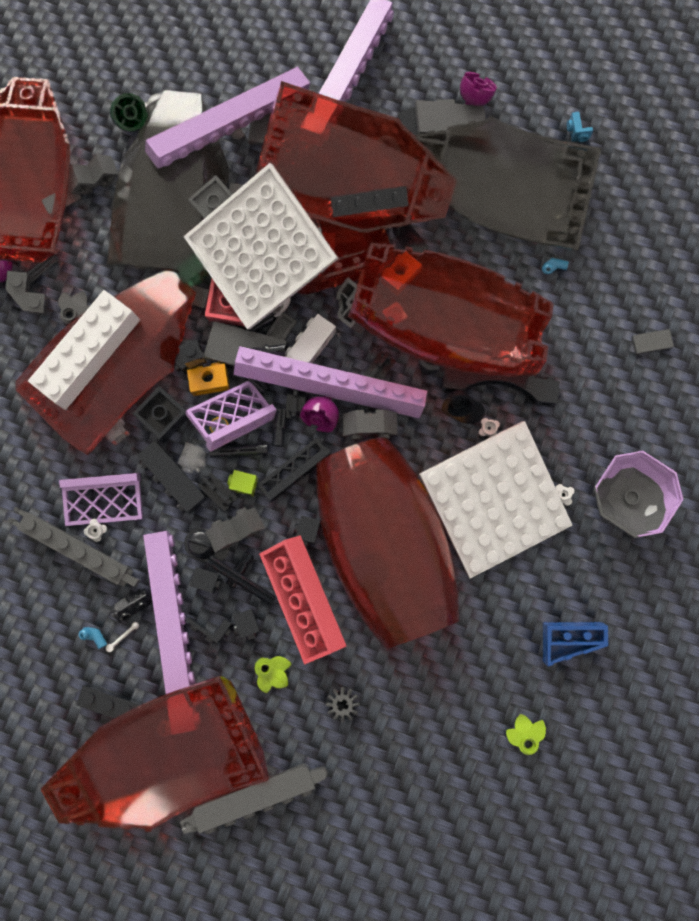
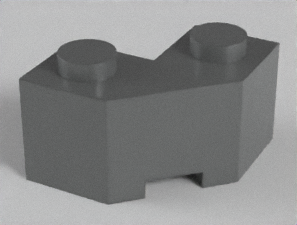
[63,154,119,194]
[6,271,48,316]
[336,277,371,334]
[343,410,397,441]
[205,507,265,553]

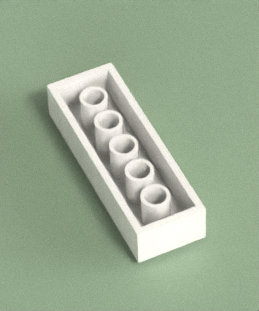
[28,290,140,410]

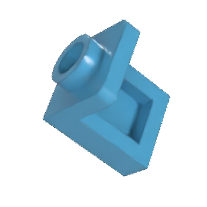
[567,112,593,142]

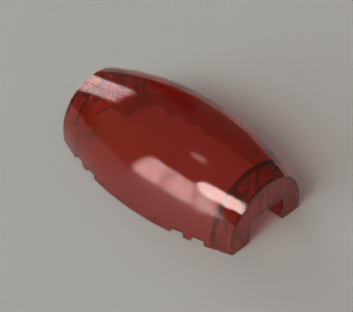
[348,243,554,377]
[316,437,460,649]

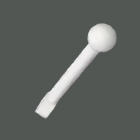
[106,622,139,652]

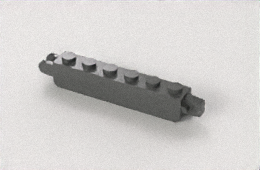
[7,507,141,587]
[180,763,328,834]

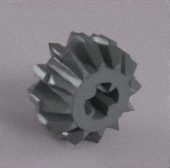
[326,687,360,722]

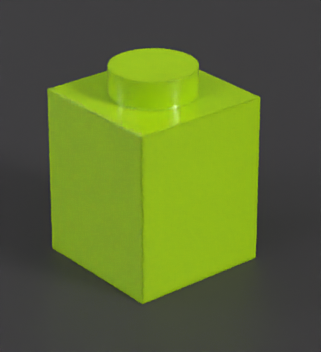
[227,470,258,497]

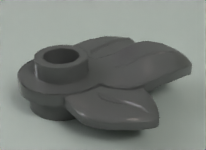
[58,291,90,324]

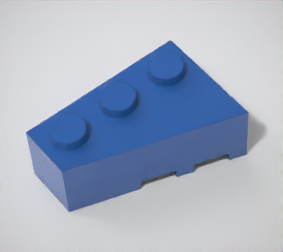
[543,622,608,666]

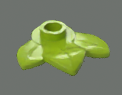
[254,656,291,693]
[506,714,546,755]

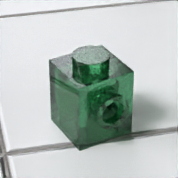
[176,254,209,286]

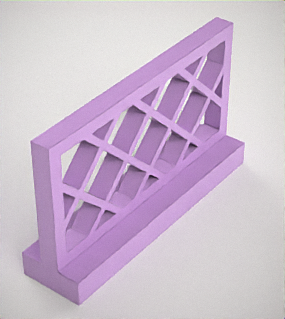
[185,381,277,452]
[59,473,143,526]

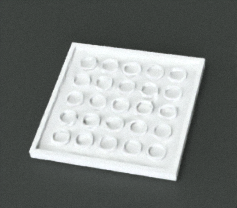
[184,163,339,329]
[419,421,572,578]

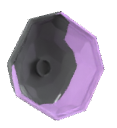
[594,451,683,538]

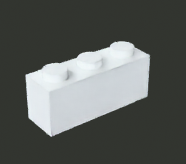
[285,314,336,364]

